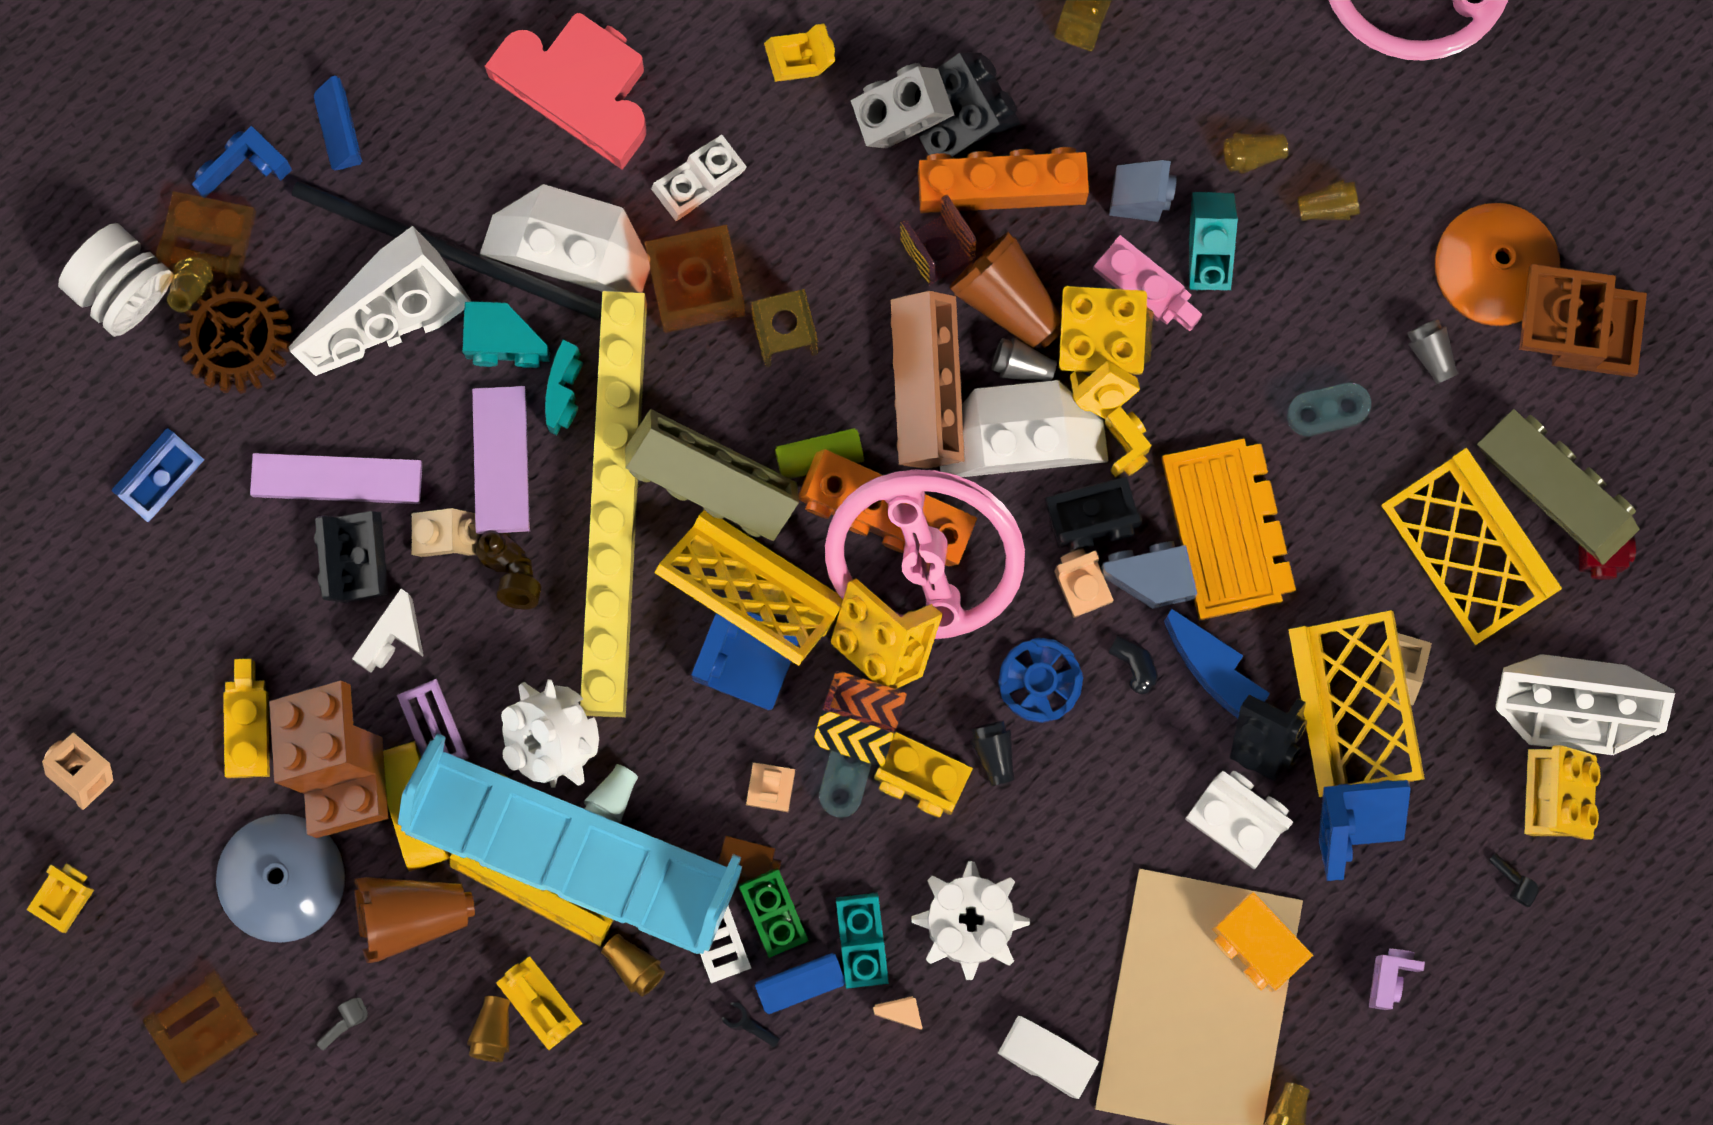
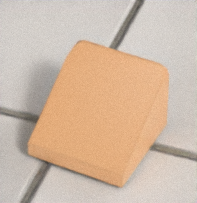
[873,996,922,1030]

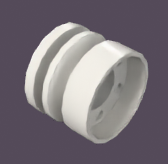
[58,223,173,337]

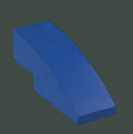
[1164,609,1270,719]

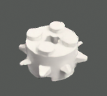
[501,679,599,788]
[912,861,1030,980]

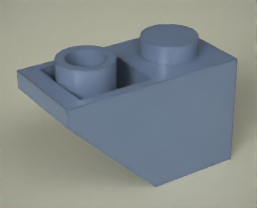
[1109,160,1177,222]
[1100,541,1197,609]

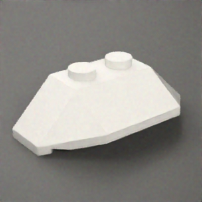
[480,184,652,293]
[940,380,1108,477]
[1495,654,1675,755]

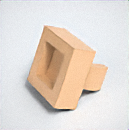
[746,762,795,812]

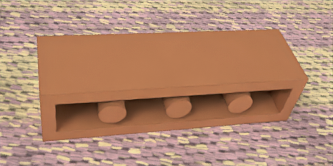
[891,291,965,469]

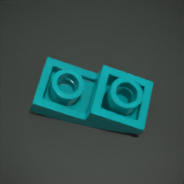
[545,340,583,436]
[836,893,889,989]

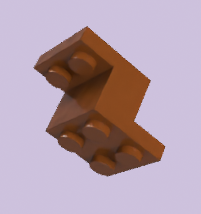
[1519,264,1647,377]
[269,680,388,838]

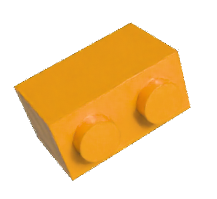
[1212,892,1313,992]

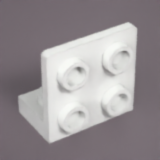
[1185,771,1293,869]

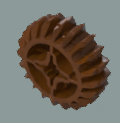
[178,281,293,394]

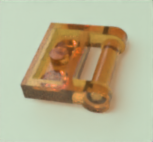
[156,191,256,280]
[142,970,258,1083]

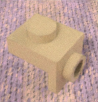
[412,508,479,557]

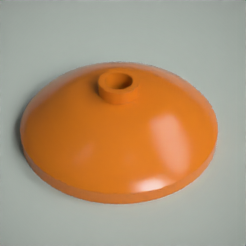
[1435,203,1560,326]

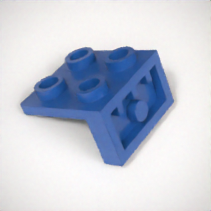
[691,596,799,710]
[1319,780,1411,881]

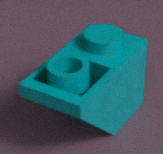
[1189,192,1238,290]
[463,302,550,368]

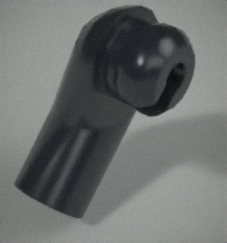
[1108,635,1158,694]

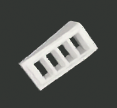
[700,905,751,983]

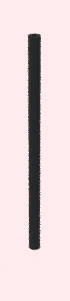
[292,181,602,321]

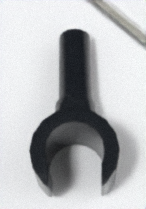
[1489,853,1538,907]
[722,1002,780,1047]

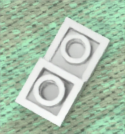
[652,135,747,221]
[998,1016,1099,1099]

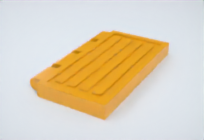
[1161,439,1296,620]

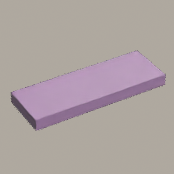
[472,386,530,534]

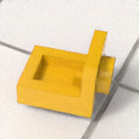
[764,24,835,82]
[1070,360,1140,420]
[1104,406,1152,478]
[26,863,94,933]

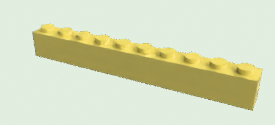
[580,291,647,717]

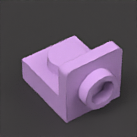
[1369,949,1425,1010]

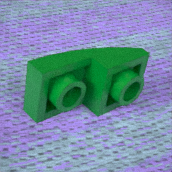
[738,868,808,958]

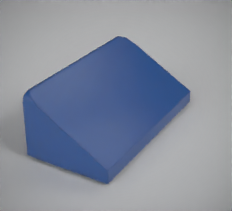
[314,76,363,170]
[112,428,204,522]
[755,953,845,1014]

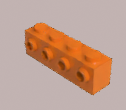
[918,147,1089,213]
[799,449,977,567]

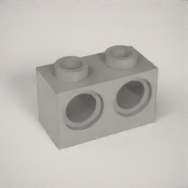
[850,63,954,148]

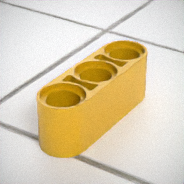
[383,741,450,872]

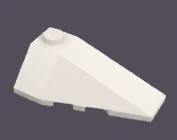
[289,226,471,376]

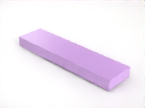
[250,453,423,504]

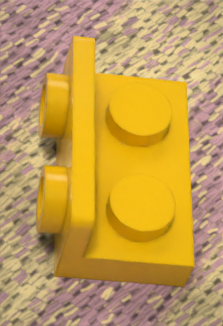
[874,732,973,818]

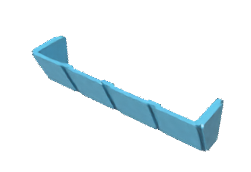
[398,733,742,954]

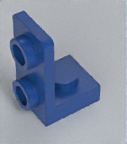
[192,126,292,199]

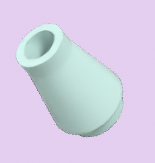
[584,764,638,823]

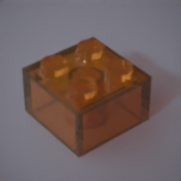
[645,224,746,333]

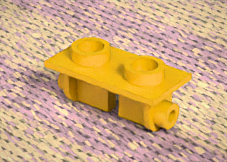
[496,956,583,1050]

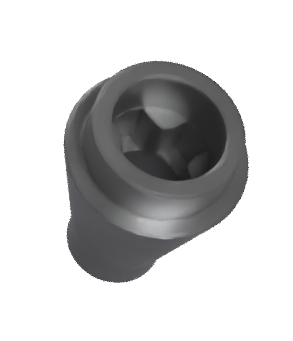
[1408,319,1459,384]
[992,338,1057,382]

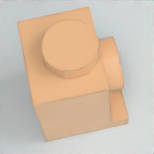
[42,732,114,810]

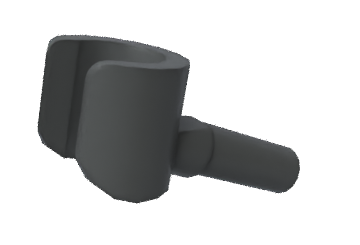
[316,998,368,1050]

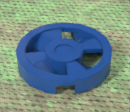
[998,638,1083,723]

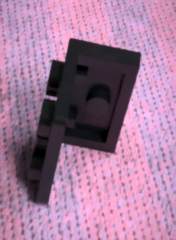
[915,53,1021,159]

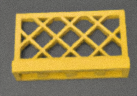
[1381,448,1562,645]
[655,510,843,666]
[1288,610,1425,797]
[450,773,614,947]

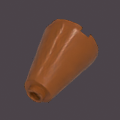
[949,232,1061,348]
[354,877,475,963]

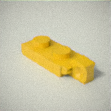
[223,659,270,778]

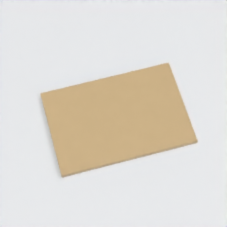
[1095,869,1303,1125]

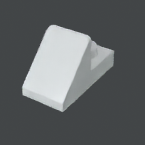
[352,589,423,673]

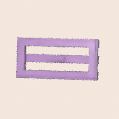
[397,679,469,760]

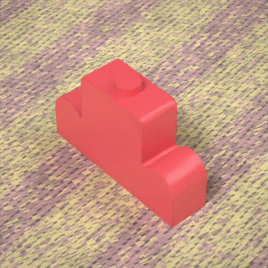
[485,13,646,170]

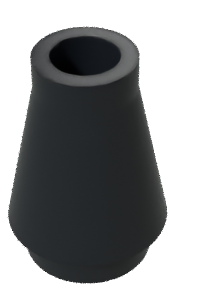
[970,720,1015,786]

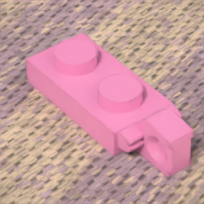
[1093,235,1202,331]

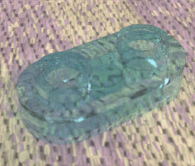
[1287,383,1371,436]
[819,751,872,818]

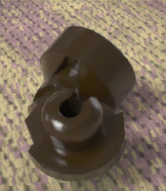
[476,531,542,610]

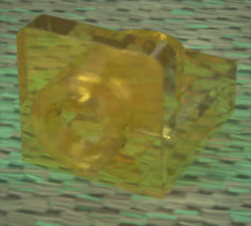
[1055,0,1112,51]

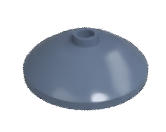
[216,814,345,943]

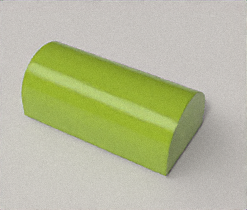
[775,428,864,479]

